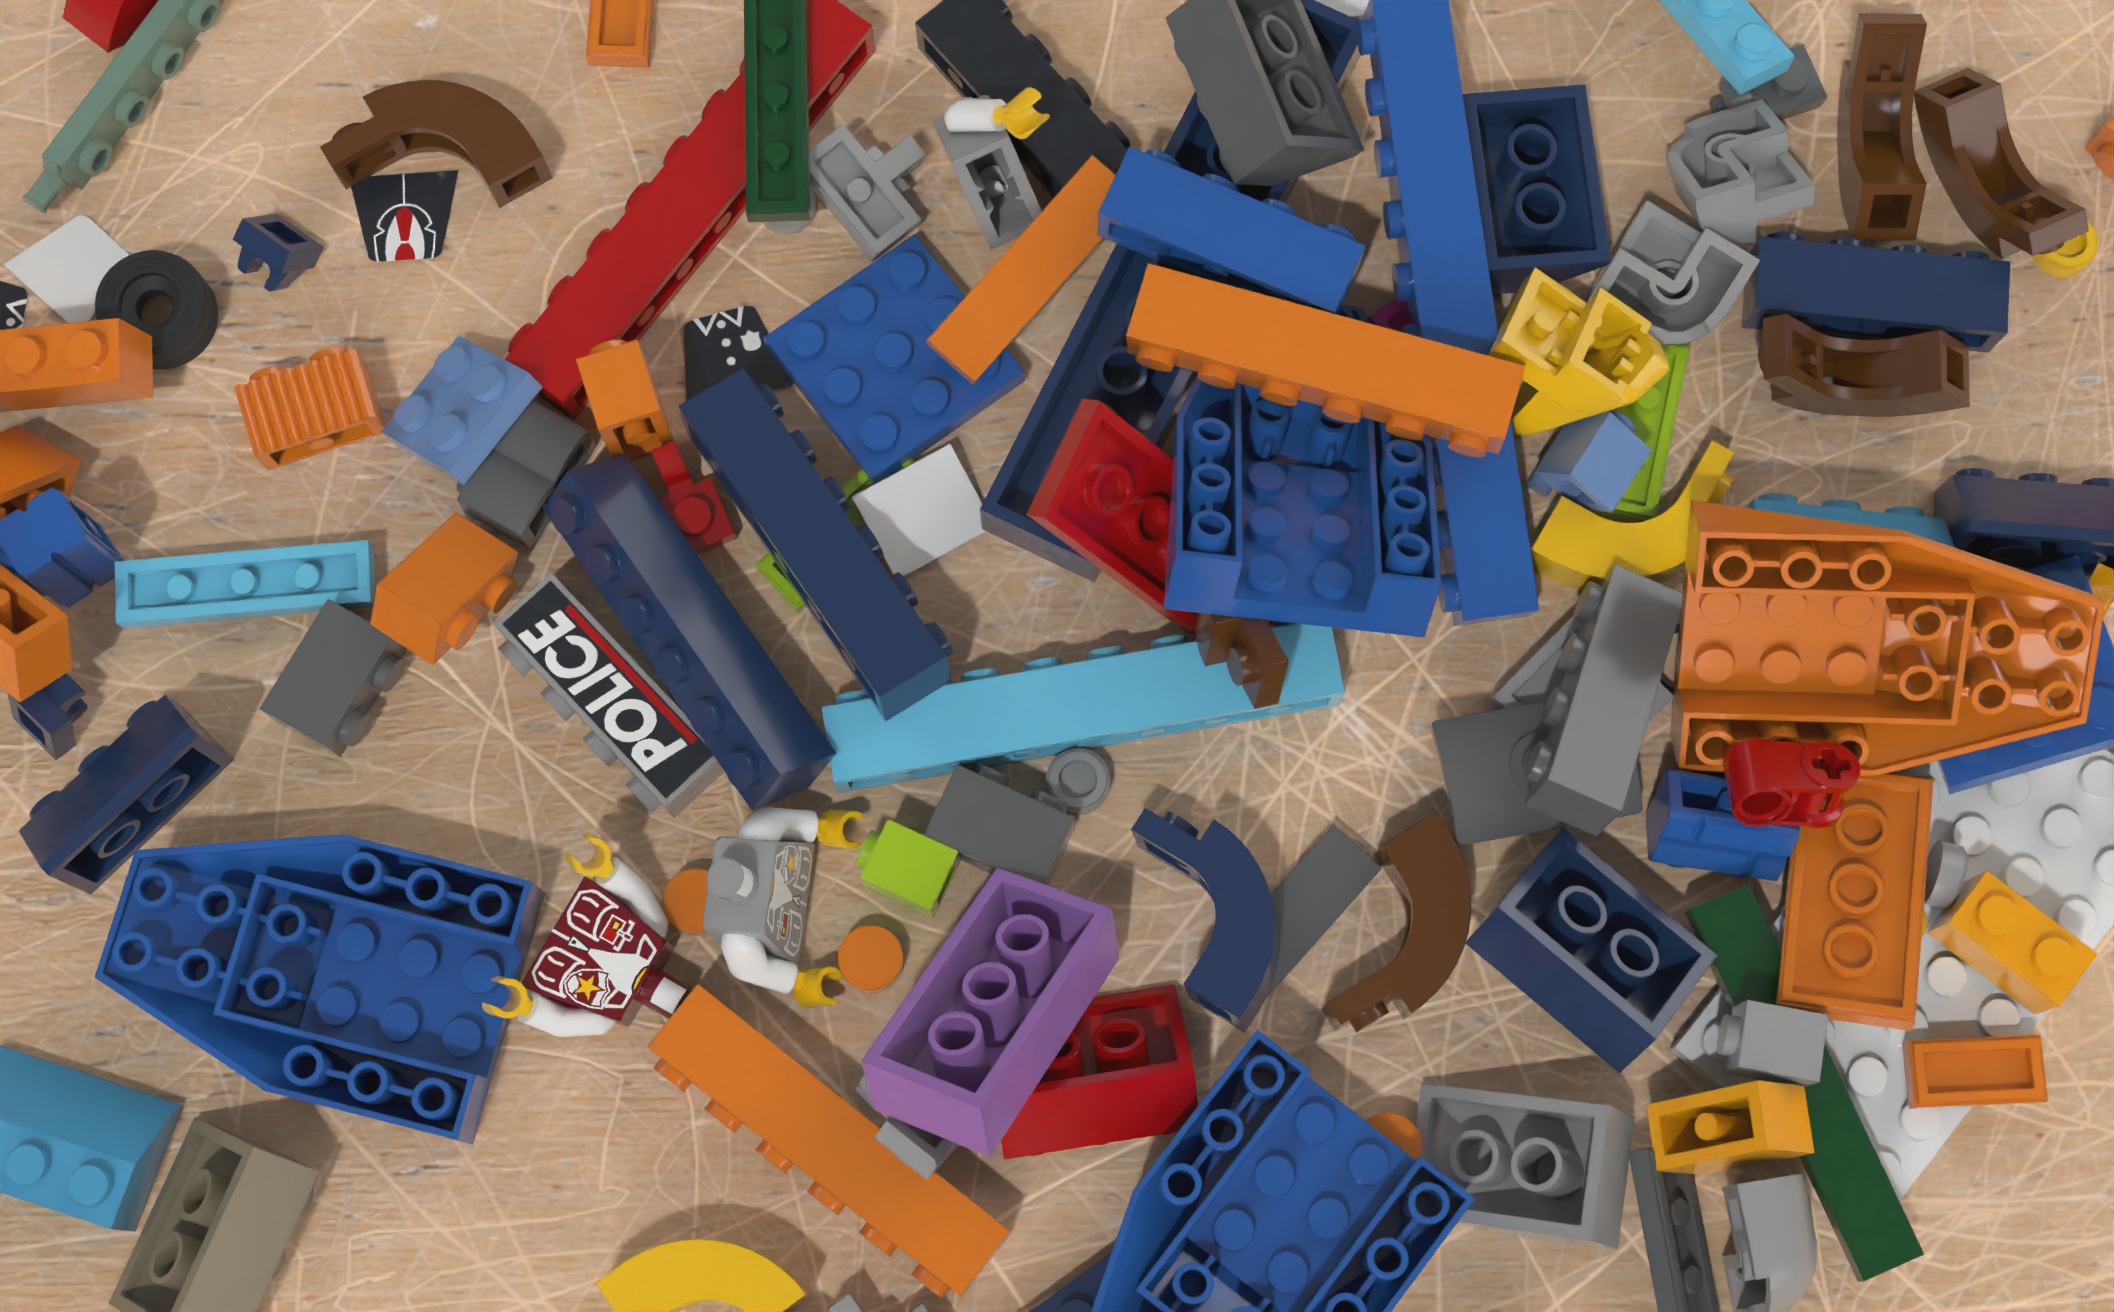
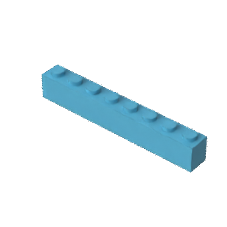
[822,621,1345,793]

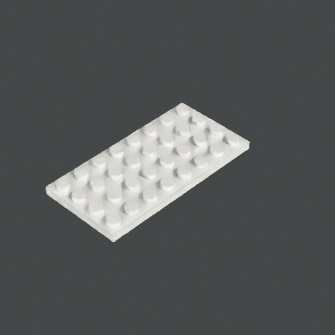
[1670,749,2114,1201]

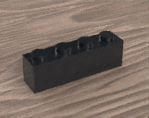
[915,0,1131,198]

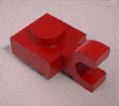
[651,441,737,555]

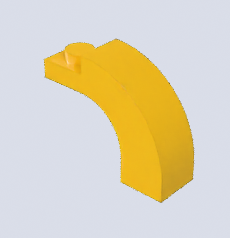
[1530,440,1735,591]
[595,1239,811,1312]

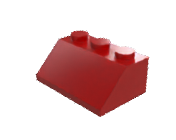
[1001,984,1198,1160]

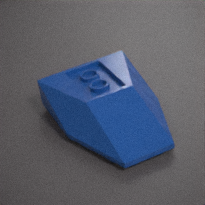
[1164,305,1442,637]
[95,834,545,1145]
[1091,1029,1475,1312]

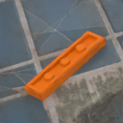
[926,155,1116,385]

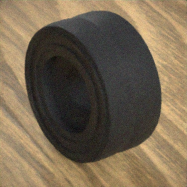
[95,250,218,370]

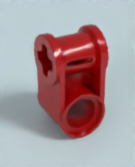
[1722,738,1860,829]

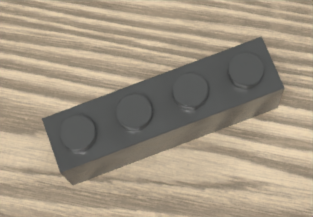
[1524,564,1683,836]

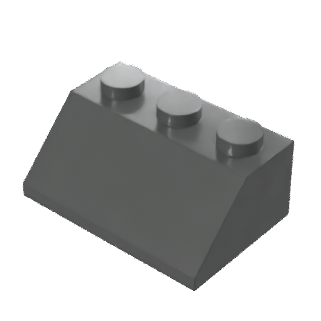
[1165,0,1364,186]

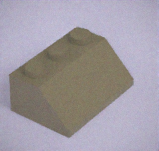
[109,1117,320,1312]

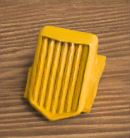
[1488,267,1670,436]

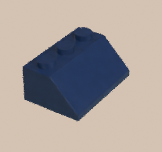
[1463,84,1611,295]
[1933,468,2114,576]
[19,695,234,894]

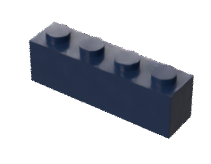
[1742,232,2011,353]

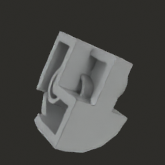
[1666,99,1815,245]
[1585,200,1760,344]
[1722,1174,1817,1312]

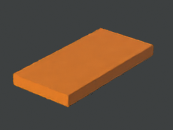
[1775,773,1934,1031]

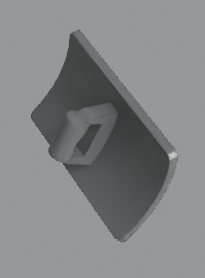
[1431,701,1643,845]

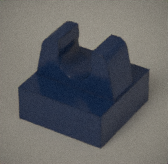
[232,213,324,292]
[7,674,88,760]

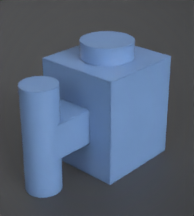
[1527,410,1652,512]

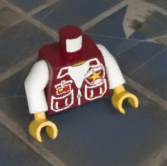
[482,832,691,1037]

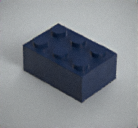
[1465,827,1717,1073]

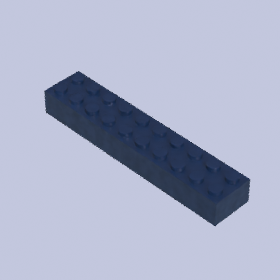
[980,0,1361,583]

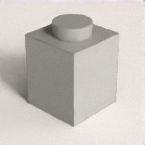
[1717,1000,1828,1087]

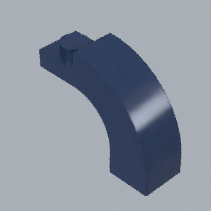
[1131,808,1279,1033]

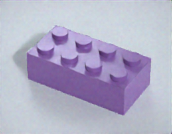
[862,867,1119,1157]

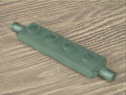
[22,0,224,213]

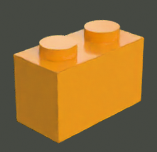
[1926,871,2098,1015]
[1646,1080,1814,1175]

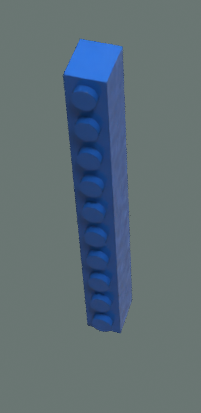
[1356,0,1539,626]

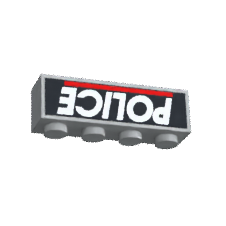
[494,573,725,818]

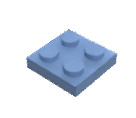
[381,336,543,485]

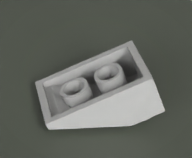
[1416,1083,1635,1250]

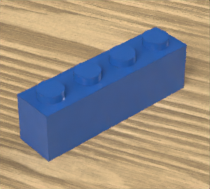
[1097,146,1366,315]

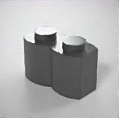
[457,400,595,549]

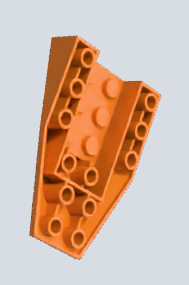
[1670,500,2105,776]

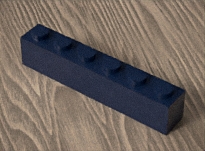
[678,368,953,721]
[543,454,836,811]

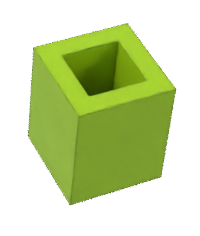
[855,819,961,919]

